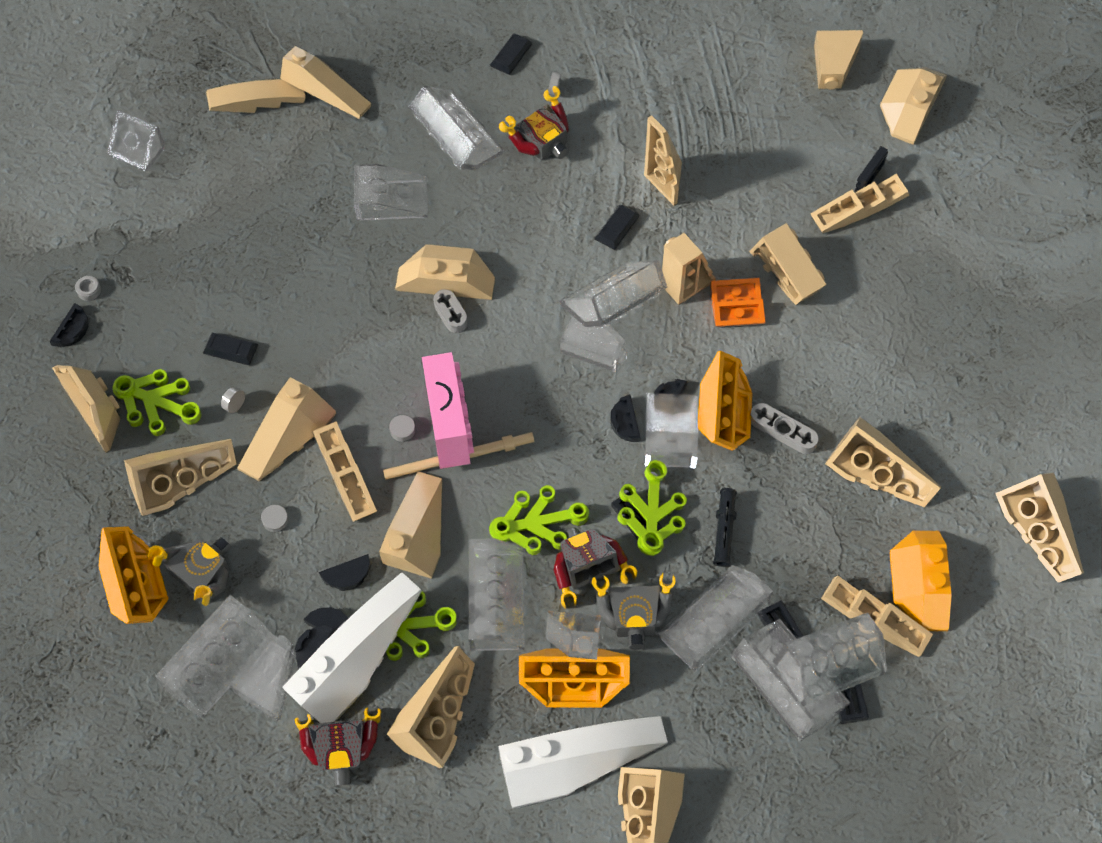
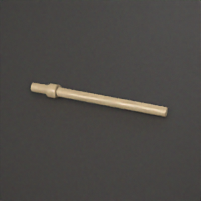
[383,432,534,480]

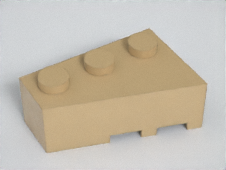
[749,223,827,305]
[661,233,717,305]

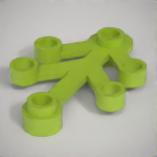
[112,369,202,436]
[617,460,687,556]
[489,485,589,555]
[386,591,457,661]

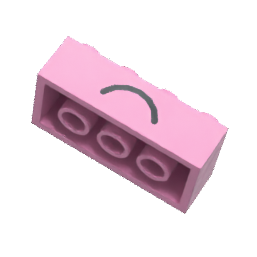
[422,352,474,469]

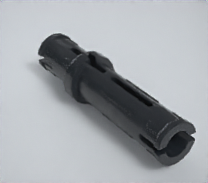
[713,488,737,567]

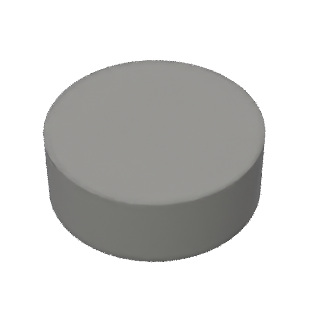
[548,71,562,96]
[75,276,101,301]
[221,387,245,413]
[389,415,415,442]
[261,505,288,532]

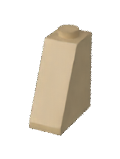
[814,30,863,89]

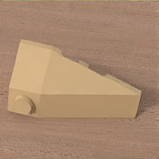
[280,46,371,119]
[644,115,682,206]
[238,377,336,481]
[825,417,941,507]
[124,439,237,516]
[996,473,1084,583]
[387,646,475,768]
[618,767,684,843]

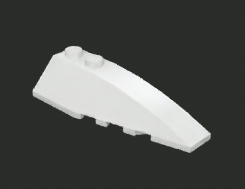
[282,573,422,723]
[499,716,668,809]

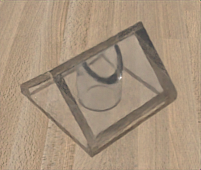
[106,110,166,171]

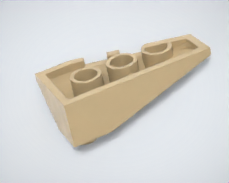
[379,472,442,579]

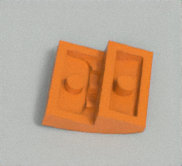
[710,278,765,327]

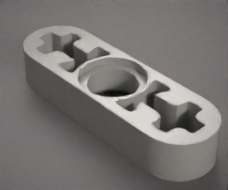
[750,403,818,454]

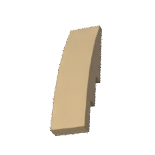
[206,79,306,113]
[811,174,909,234]
[313,421,377,522]
[821,576,933,657]

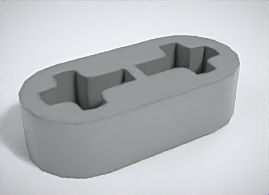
[434,289,467,333]

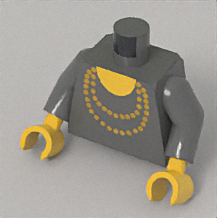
[147,537,232,606]
[592,573,676,650]

